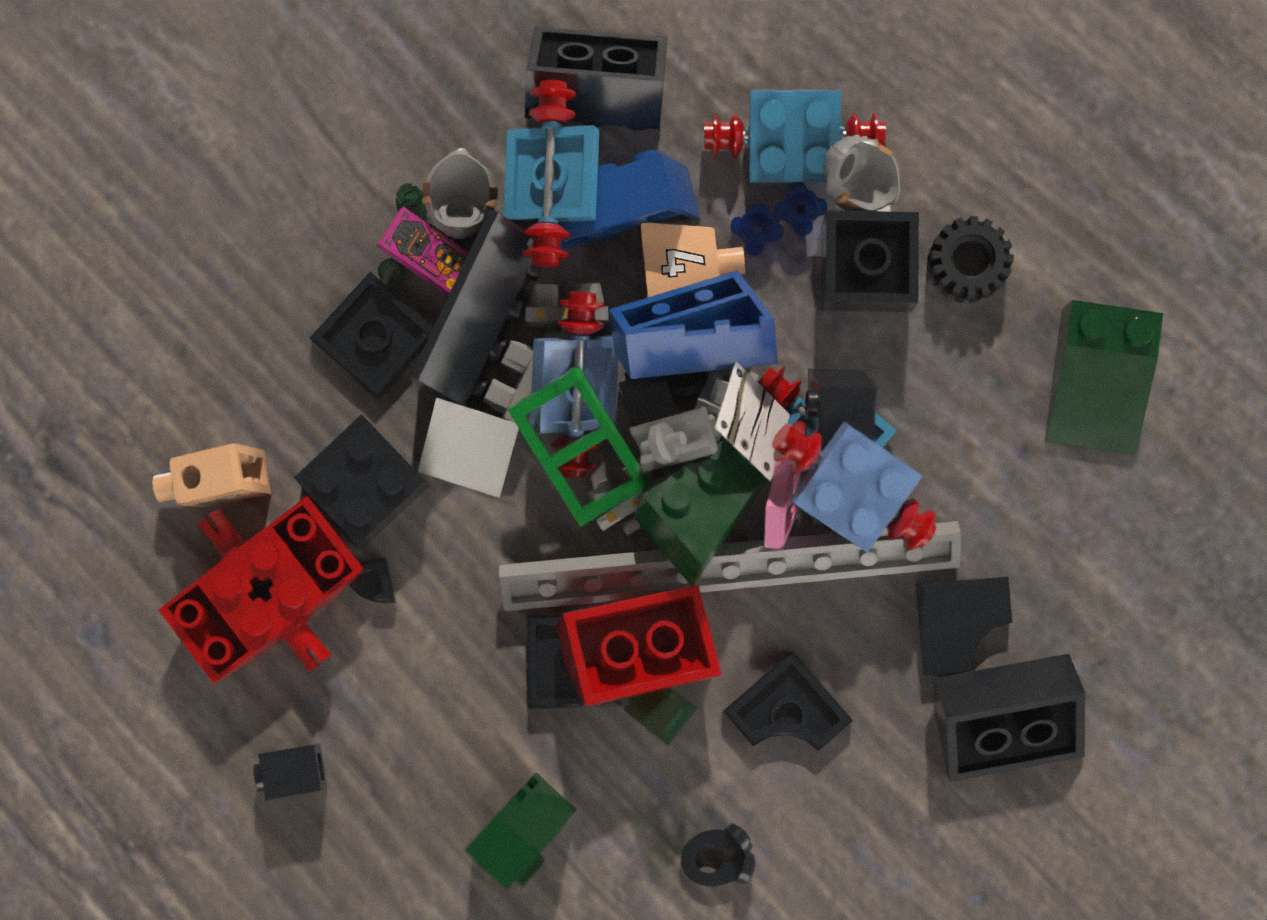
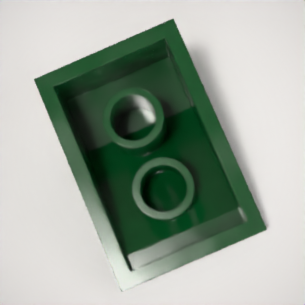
[1045,300,1164,455]

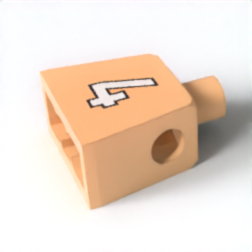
[640,223,745,298]
[152,443,272,508]

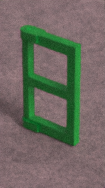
[507,366,652,527]

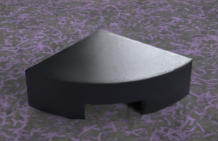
[349,557,397,604]

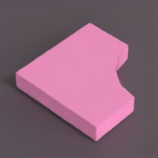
[764,458,801,549]

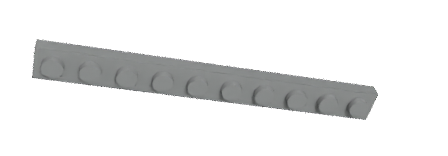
[499,521,961,611]

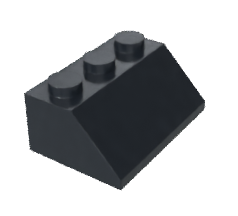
[525,26,668,131]
[933,654,1085,782]

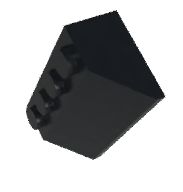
[410,209,545,408]

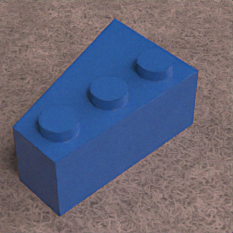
[558,150,700,250]
[609,270,778,379]

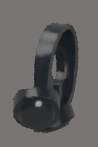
[681,823,755,887]

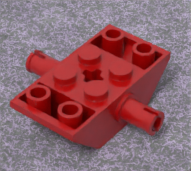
[158,496,364,684]

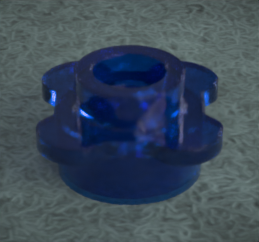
[774,182,828,236]
[730,203,784,256]

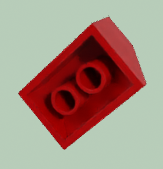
[556,584,722,707]

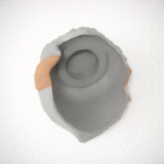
[822,134,901,211]
[422,148,498,239]

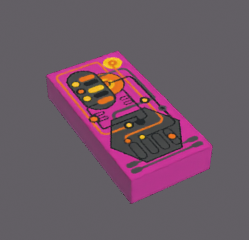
[376,207,469,296]

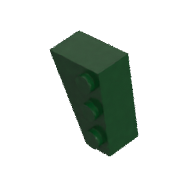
[634,439,768,588]
[464,772,577,890]

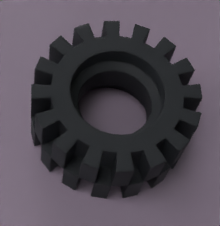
[927,216,1014,303]

